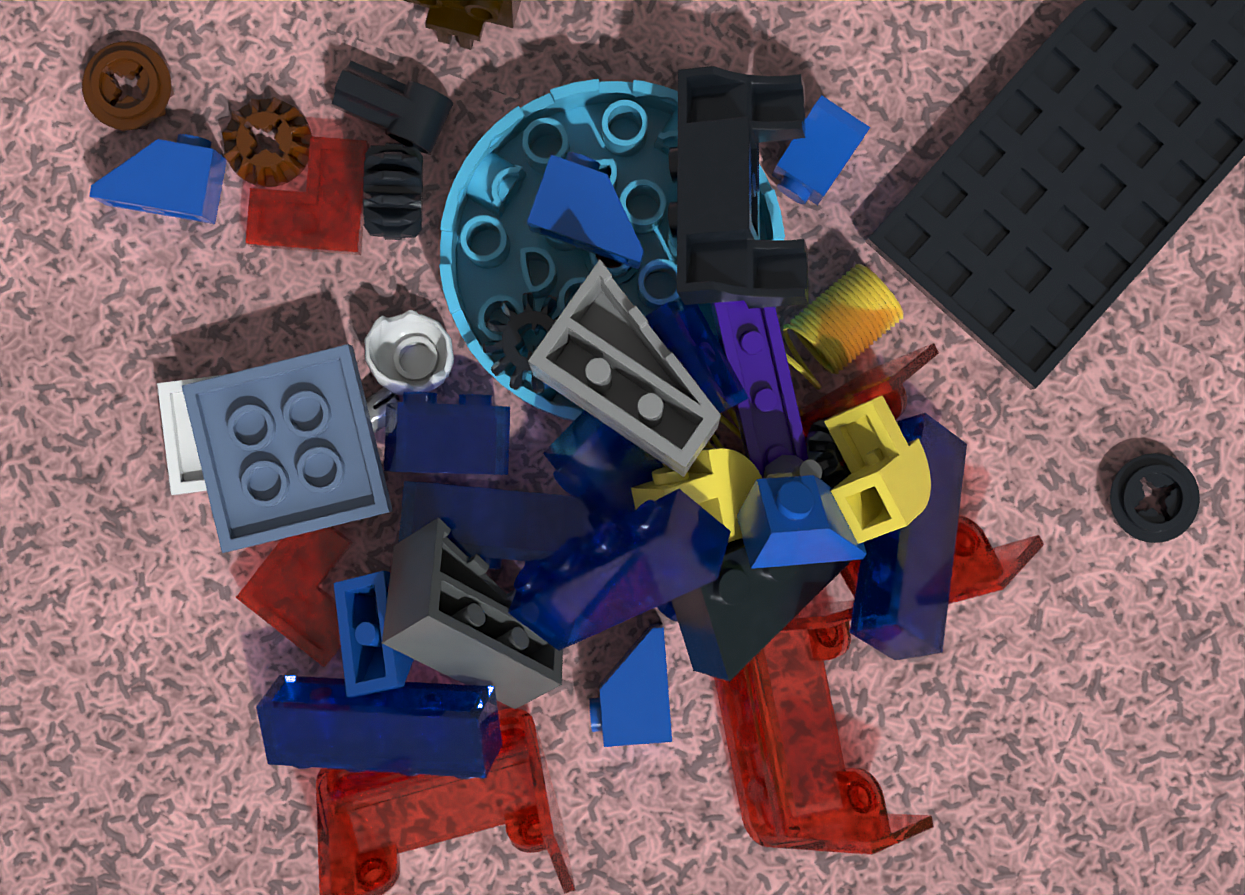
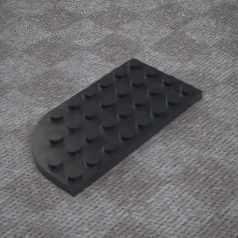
[865,0,1245,390]

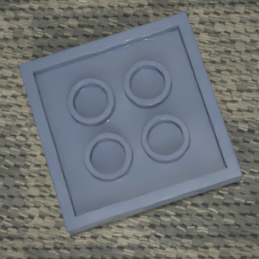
[182,344,393,553]

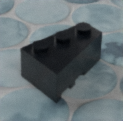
[660,538,852,682]

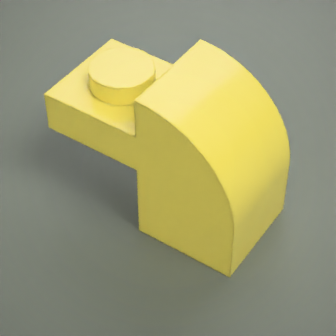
[824,393,931,544]
[631,448,763,543]

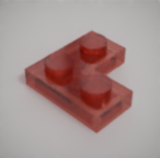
[245,136,370,255]
[236,526,353,667]

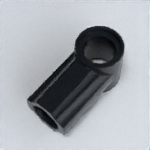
[332,61,453,155]

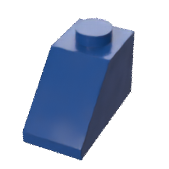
[772,95,870,206]
[89,134,227,224]
[527,152,644,269]
[737,475,867,569]
[333,571,414,697]
[589,623,672,747]

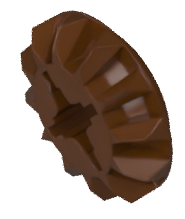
[82,41,174,132]
[222,97,313,187]

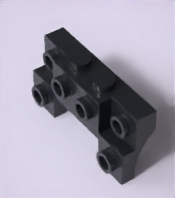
[668,66,809,309]

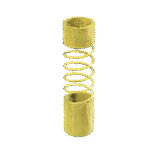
[651,264,904,468]

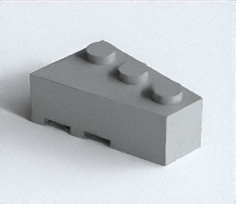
[528,259,721,477]

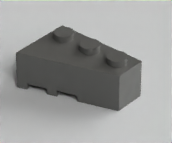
[382,517,564,709]

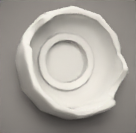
[364,310,454,396]

